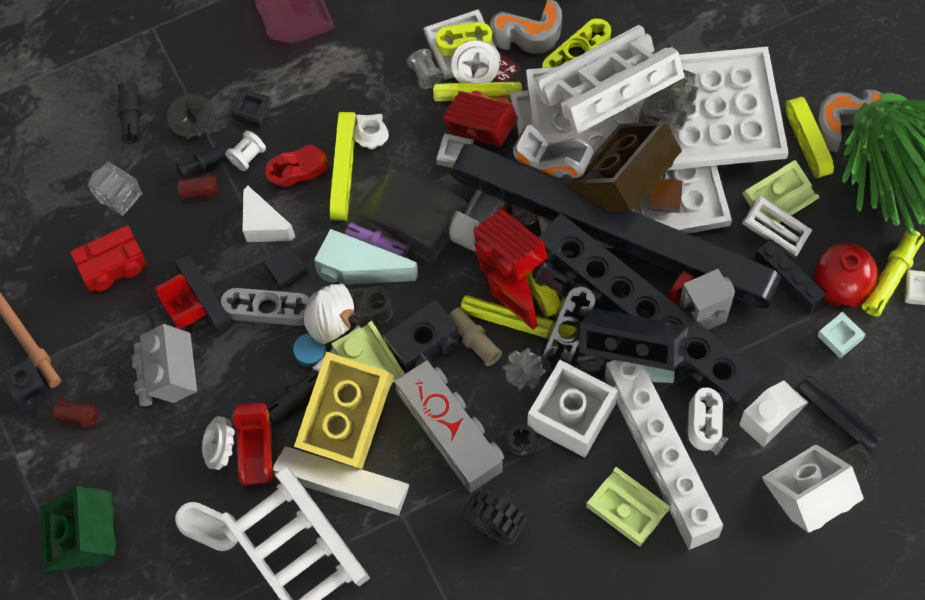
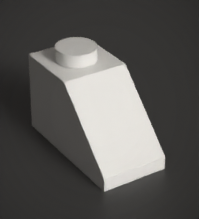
[739,381,808,447]

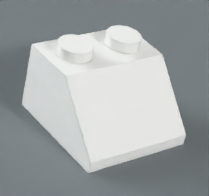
[762,444,864,533]

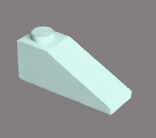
[314,229,418,285]

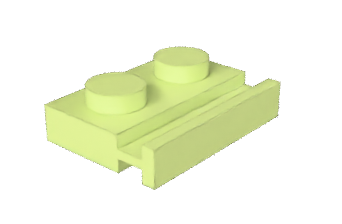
[742,160,820,229]
[331,321,405,385]
[586,467,670,547]

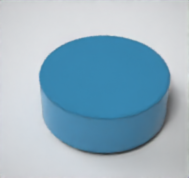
[293,334,326,367]

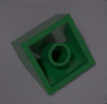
[40,486,116,572]

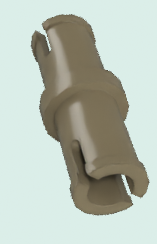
[449,307,502,366]

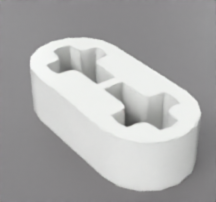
[688,388,723,451]

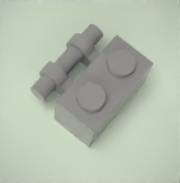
[131,324,197,406]

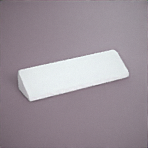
[272,446,409,516]

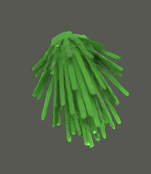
[842,93,925,236]

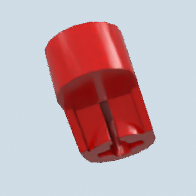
[265,145,329,188]

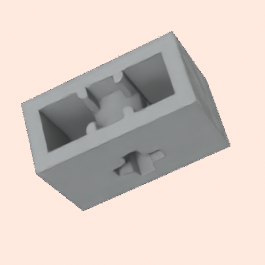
[679,269,735,330]

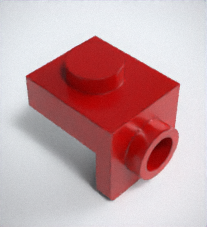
[155,274,207,329]

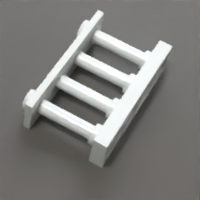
[221,466,370,600]

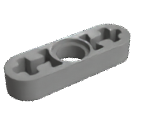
[221,288,309,326]

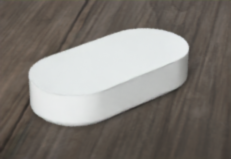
[175,502,238,551]

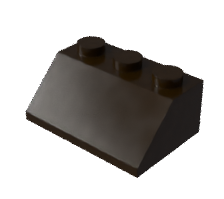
[569,121,682,213]

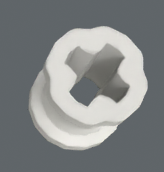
[225,130,266,171]

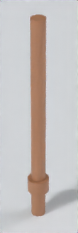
[0,292,61,388]

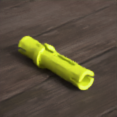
[862,230,925,317]

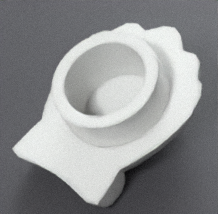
[354,114,389,150]

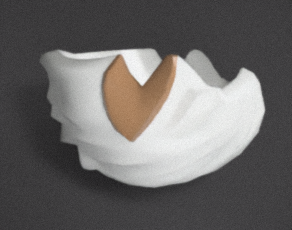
[304,283,354,344]

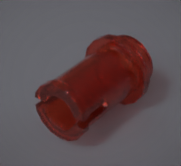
[178,173,219,198]
[54,399,99,428]

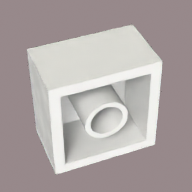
[527,360,618,458]

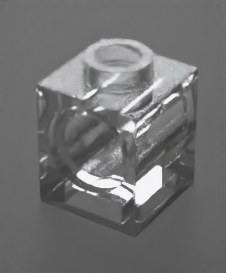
[88,161,142,216]

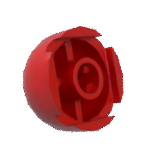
[813,243,878,308]

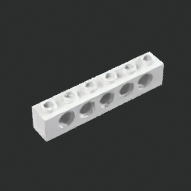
[605,360,723,550]

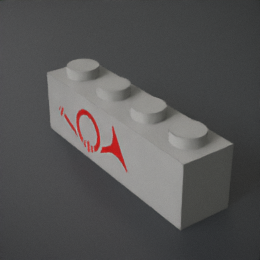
[395,360,504,493]

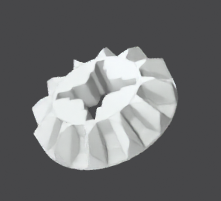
[451,39,499,83]
[202,416,235,470]

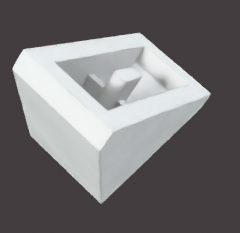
[243,186,295,242]

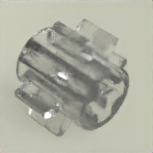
[503,348,546,391]

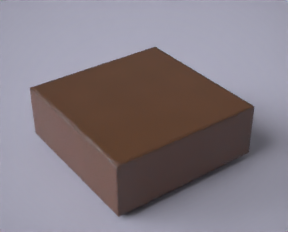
[648,178,683,213]

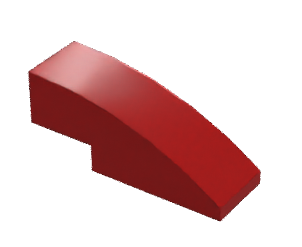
[476,251,538,330]

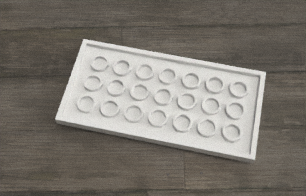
[526,47,789,181]

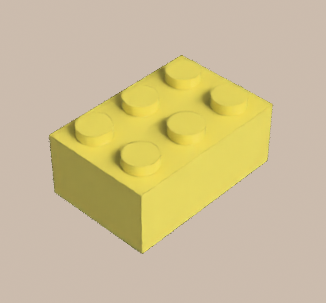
[294,352,393,469]

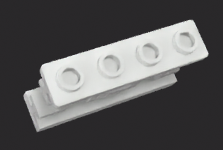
[536,25,684,134]

